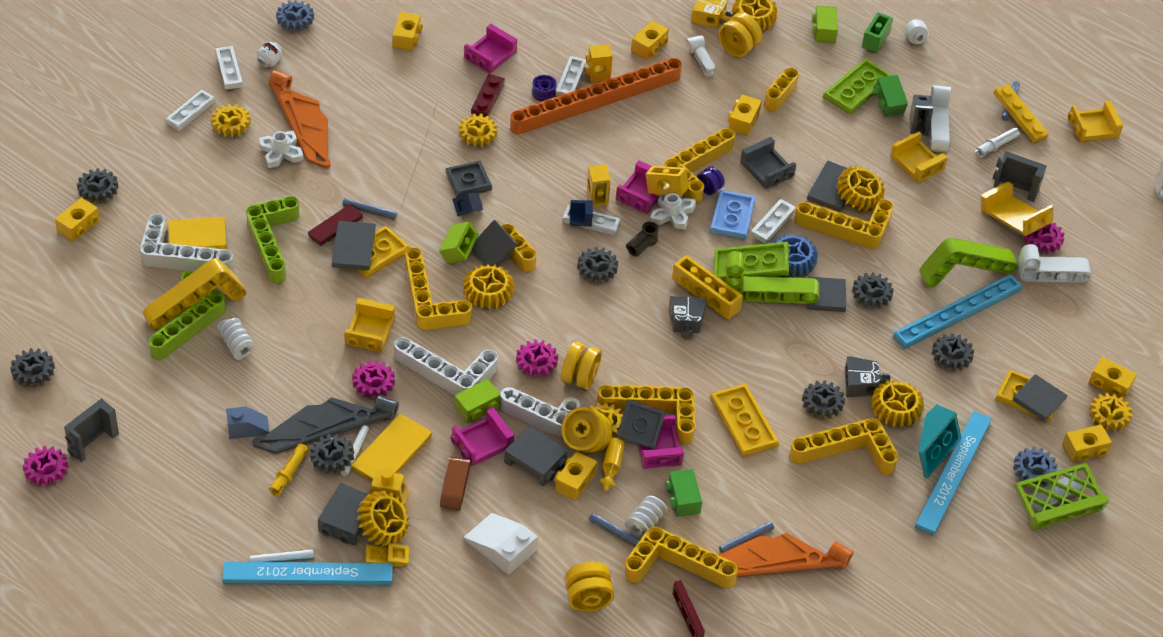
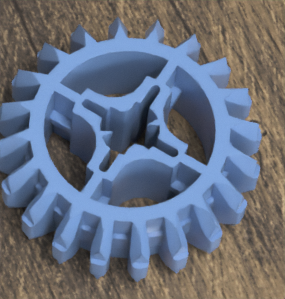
[772,233,818,278]

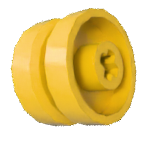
[718,12,763,58]
[560,341,602,390]
[561,407,612,454]
[564,561,615,612]

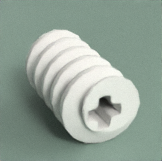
[217,318,255,360]
[625,496,668,539]

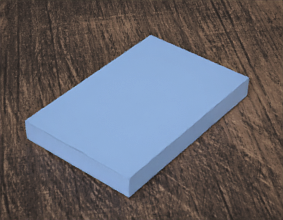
[710,190,756,240]

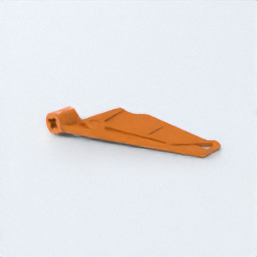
[268,70,331,168]
[719,533,854,577]

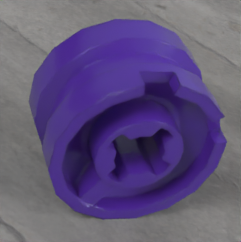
[532,75,557,102]
[697,166,725,195]

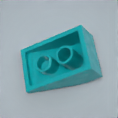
[918,404,962,479]

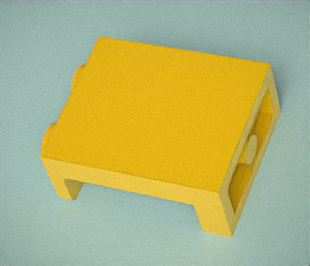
[1068,101,1123,142]
[890,132,948,183]
[344,298,395,352]

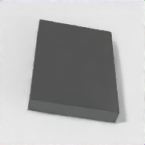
[807,160,847,212]
[332,221,376,270]

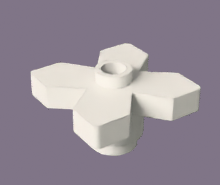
[259,131,303,168]
[650,193,696,230]

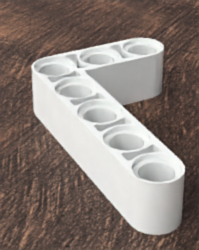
[140,214,234,272]
[394,337,498,395]

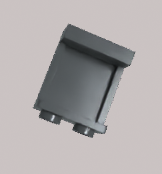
[740,137,796,189]
[992,151,1047,202]
[64,398,119,462]
[504,425,568,486]
[318,483,377,546]

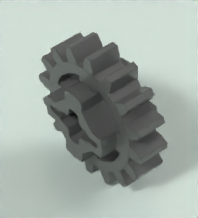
[77,168,119,204]
[577,247,618,283]
[852,272,894,309]
[931,333,974,371]
[10,348,55,387]
[802,380,845,419]
[310,434,354,474]

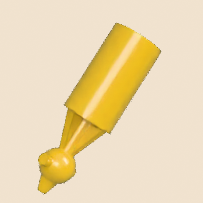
[599,438,625,492]

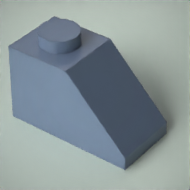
[226,406,269,439]

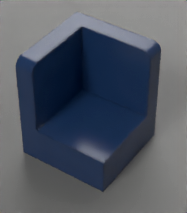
[453,193,483,217]
[569,200,593,227]

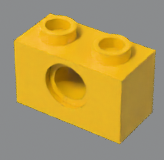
[392,12,423,51]
[631,20,669,60]
[584,44,613,83]
[727,94,762,136]
[586,164,611,207]
[646,166,689,196]
[55,197,100,242]
[1088,356,1137,400]
[1062,424,1112,463]
[554,451,597,501]

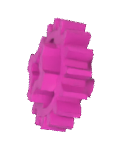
[1024,223,1065,254]
[516,339,558,378]
[352,360,395,399]
[22,446,69,487]

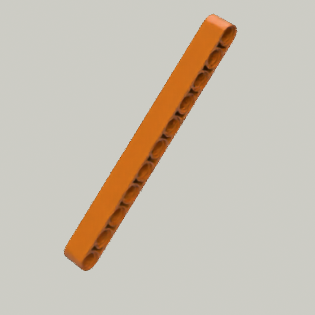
[510,58,682,134]

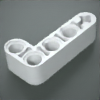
[929,85,951,153]
[1018,244,1092,282]
[500,387,580,437]

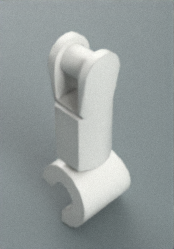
[685,35,715,77]

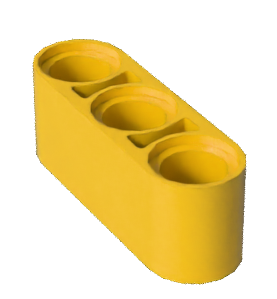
[764,68,799,111]
[501,224,536,272]

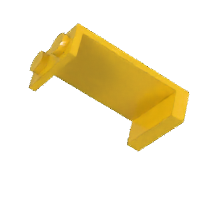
[980,182,1053,236]

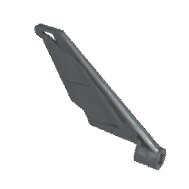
[252,395,399,454]

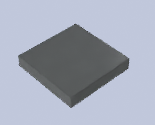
[446,161,492,197]
[472,220,518,268]
[808,276,846,312]
[1012,374,1067,422]
[616,400,666,450]

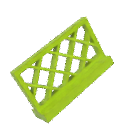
[1014,463,1109,531]

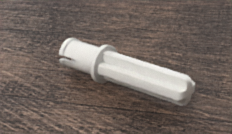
[975,128,1020,158]

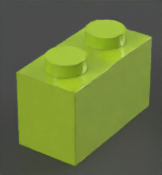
[812,6,838,43]
[439,221,479,264]
[454,379,501,423]

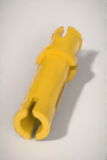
[269,444,309,496]

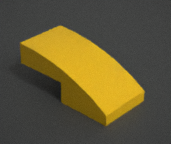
[364,543,409,568]

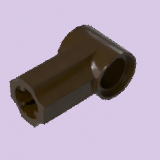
[626,221,658,257]

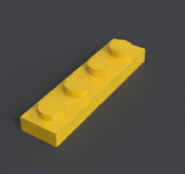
[993,84,1049,143]

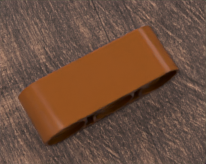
[440,457,471,510]

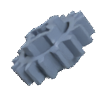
[276,0,314,32]
[1013,447,1058,486]

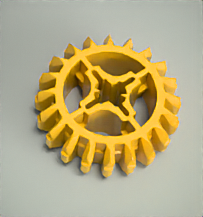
[732,0,778,32]
[836,165,885,212]
[463,264,514,310]
[871,379,924,428]
[356,490,411,547]

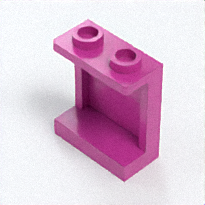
[464,24,518,74]
[616,160,668,214]
[450,407,514,466]
[638,415,684,469]

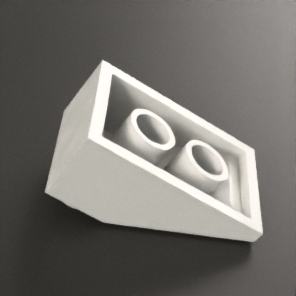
[463,513,538,575]

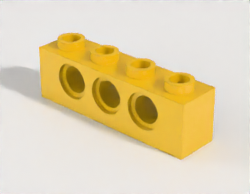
[672,255,743,321]

